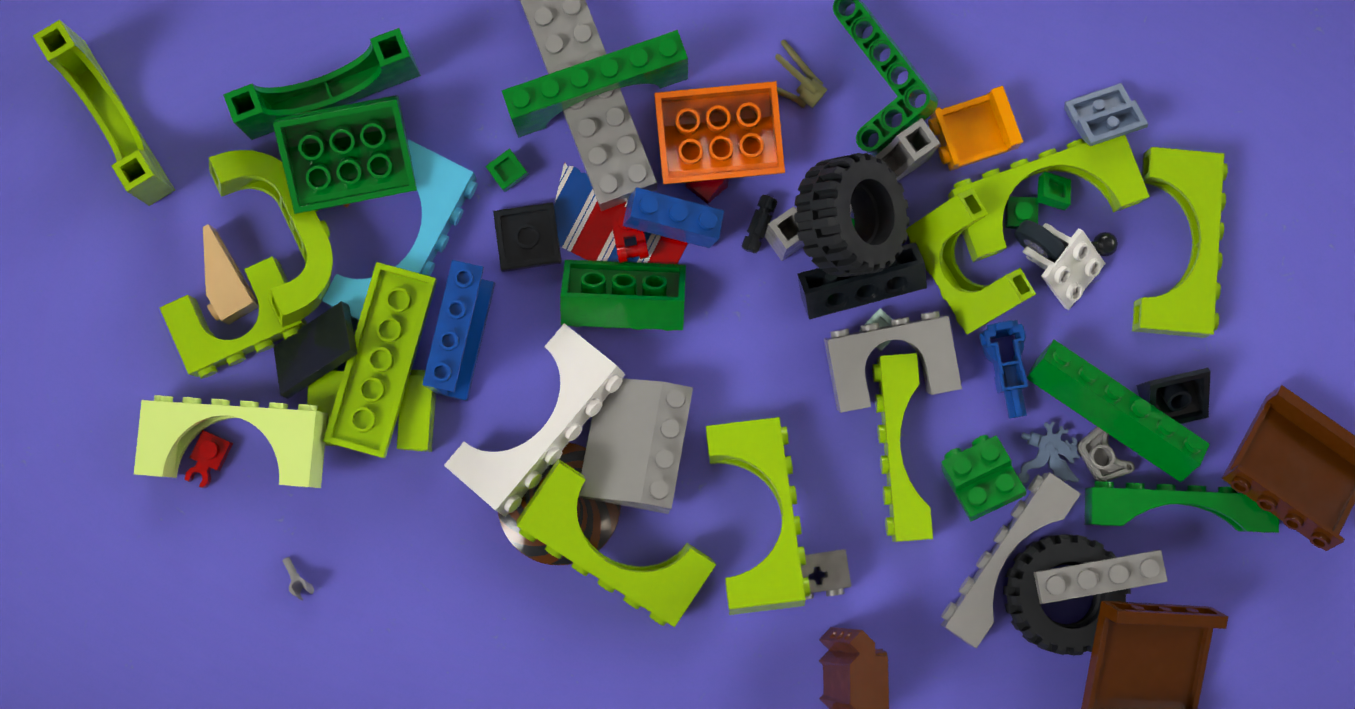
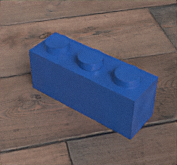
[623,187,725,248]

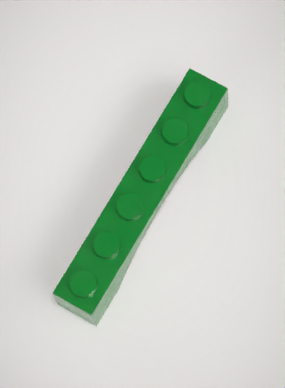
[1084,481,1279,533]

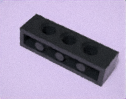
[797,242,927,319]

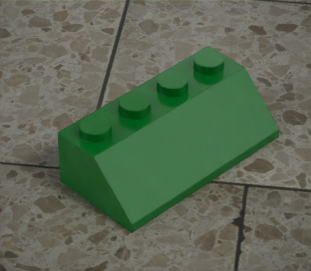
[560,260,686,331]

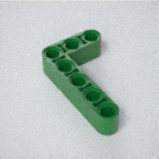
[833,0,938,156]

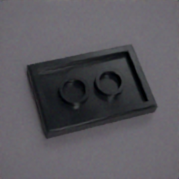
[274,301,357,399]

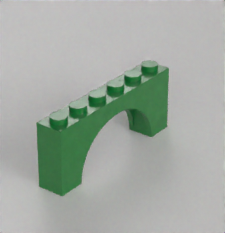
[223,28,421,140]
[501,30,688,138]

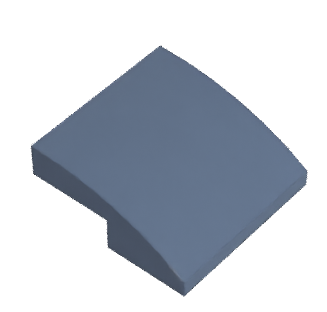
[1064,83,1148,146]

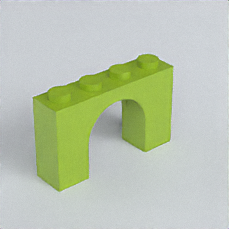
[906,188,1036,335]
[159,256,307,379]
[307,367,436,452]

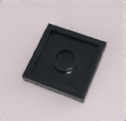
[493,202,562,272]

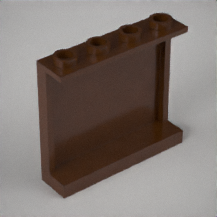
[1222,385,1355,551]
[1081,601,1228,709]

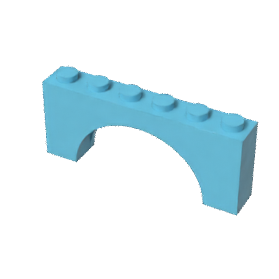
[322,139,478,321]

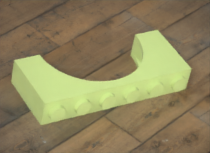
[134,395,328,488]

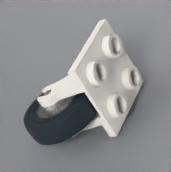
[1014,220,1106,310]

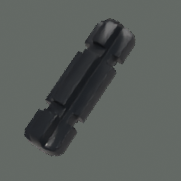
[741,195,777,253]

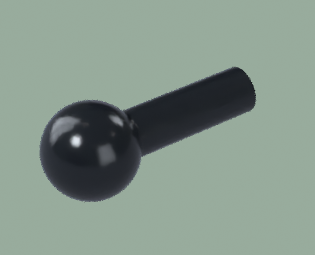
[1091,232,1118,256]

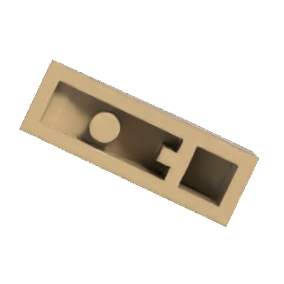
[203,224,259,325]

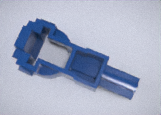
[980,320,1028,419]

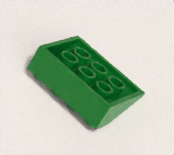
[273,95,417,214]

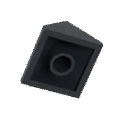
[1136,368,1211,424]

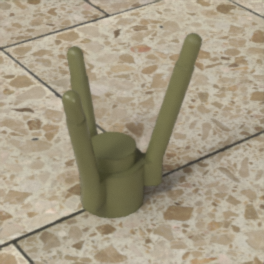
[775,40,828,108]

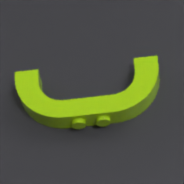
[209,150,333,327]

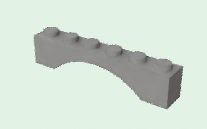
[941,472,1081,648]

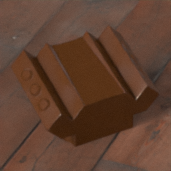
[819,627,889,709]

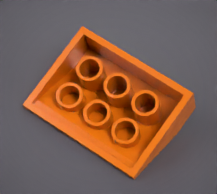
[654,81,785,185]

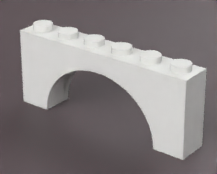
[444,323,625,517]

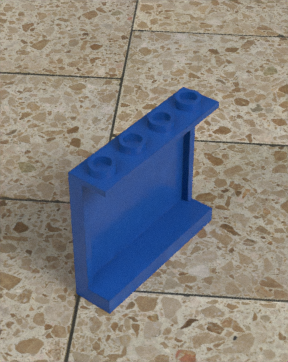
[422,260,495,401]

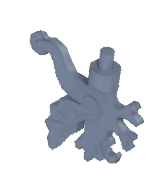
[1018,422,1080,483]

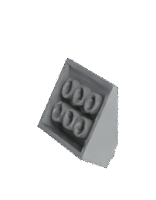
[579,378,693,514]

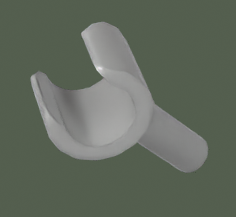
[283,557,314,600]

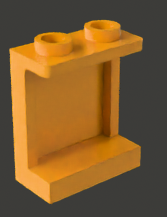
[928,86,1023,171]

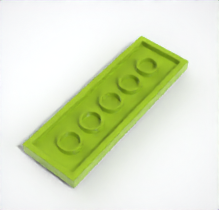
[323,262,437,459]

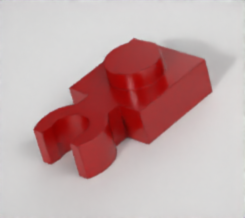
[185,430,233,488]

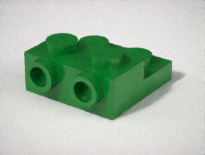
[941,435,1026,522]

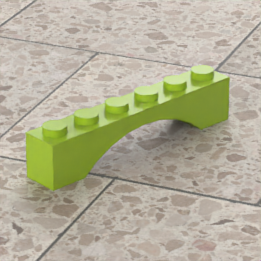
[872,353,933,542]

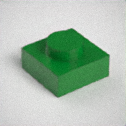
[485,148,529,192]
[1037,171,1071,211]
[1005,196,1039,229]

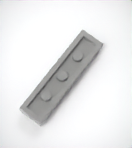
[1034,550,1168,604]

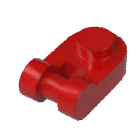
[612,207,649,263]

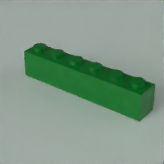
[1026,339,1210,482]

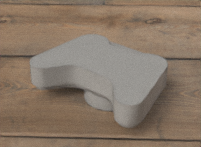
[1077,426,1135,482]

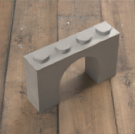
[824,311,962,413]

